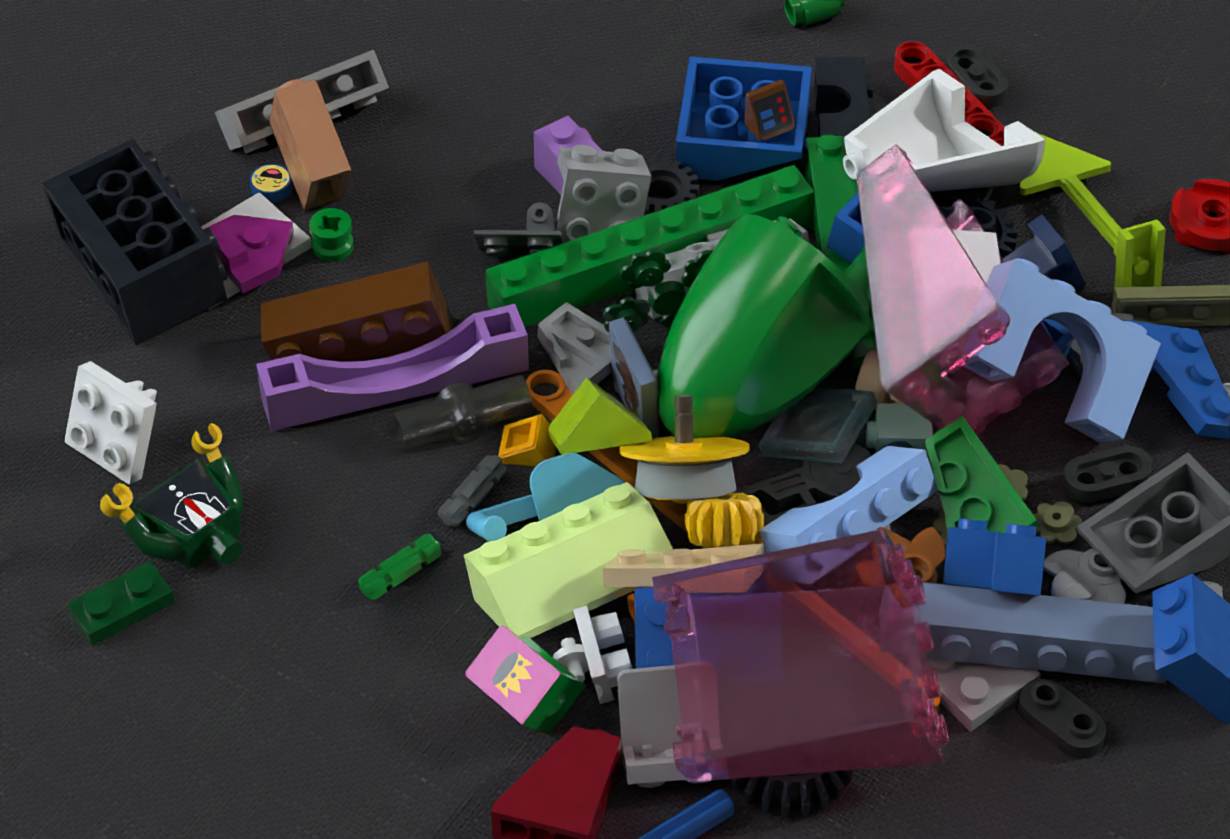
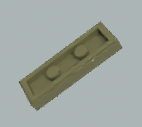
[1111,285,1230,327]

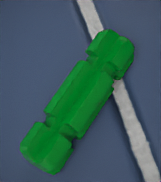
[358,534,441,601]

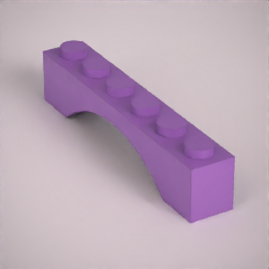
[256,304,529,431]

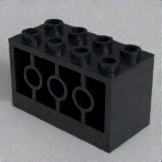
[42,139,228,345]

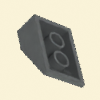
[1077,453,1230,593]

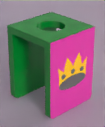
[465,626,586,735]

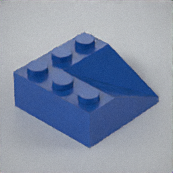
[676,56,812,181]

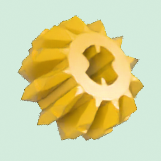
[685,493,764,548]

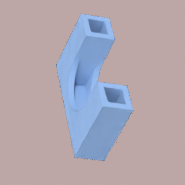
[955,258,1161,443]

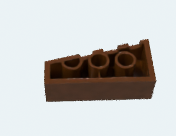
[260,262,454,362]

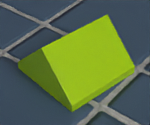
[548,377,652,455]

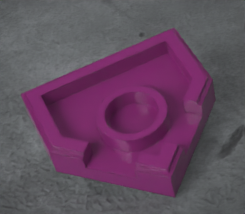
[203,214,294,294]

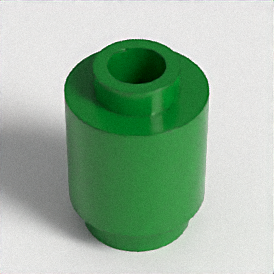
[783,0,845,27]

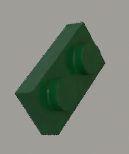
[67,561,175,646]

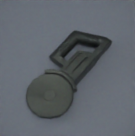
[732,442,871,527]

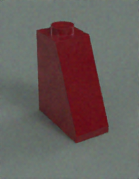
[491,726,621,839]

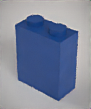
[1152,574,1230,724]

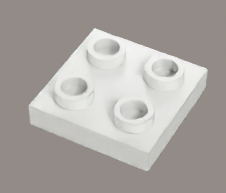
[64,361,157,484]

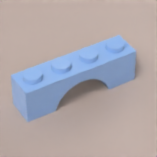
[759,446,937,578]

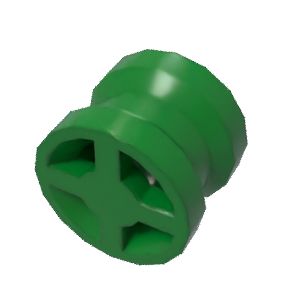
[309,208,354,262]

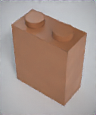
[270,79,351,211]

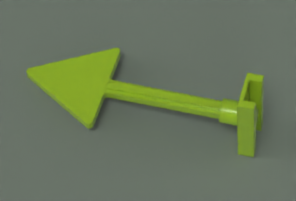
[1020,132,1166,292]

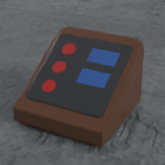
[745,79,795,141]

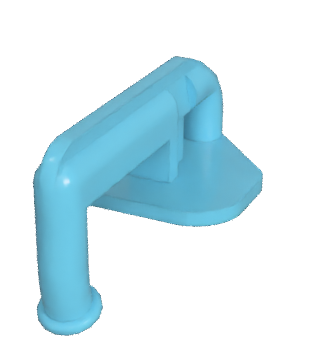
[466,453,624,542]

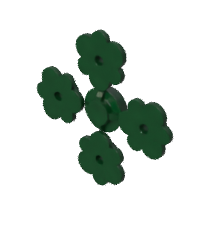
[603,249,713,334]

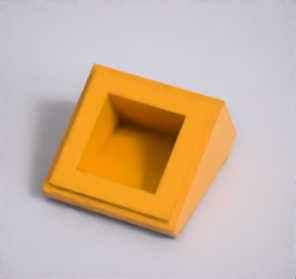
[498,414,556,467]

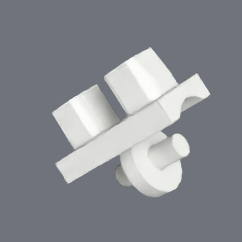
[553,606,632,704]

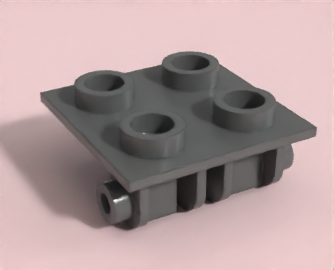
[474,202,563,257]

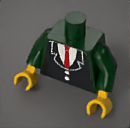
[100,423,244,567]

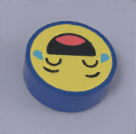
[250,164,293,203]

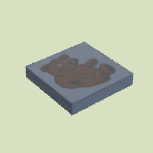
[609,317,659,438]

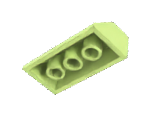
[464,482,673,639]

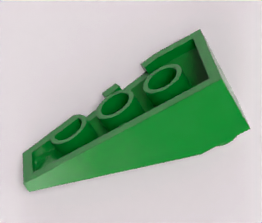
[804,135,890,272]

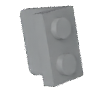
[555,145,651,243]
[617,663,726,788]

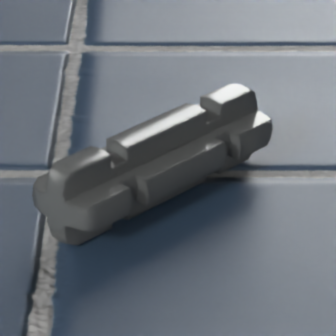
[438,455,507,527]

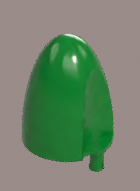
[657,214,888,438]

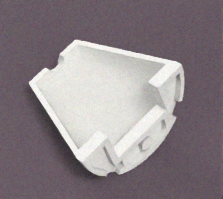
[843,69,1045,198]

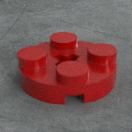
[1170,179,1230,254]

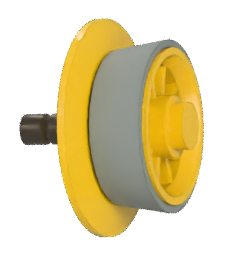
[620,394,750,504]

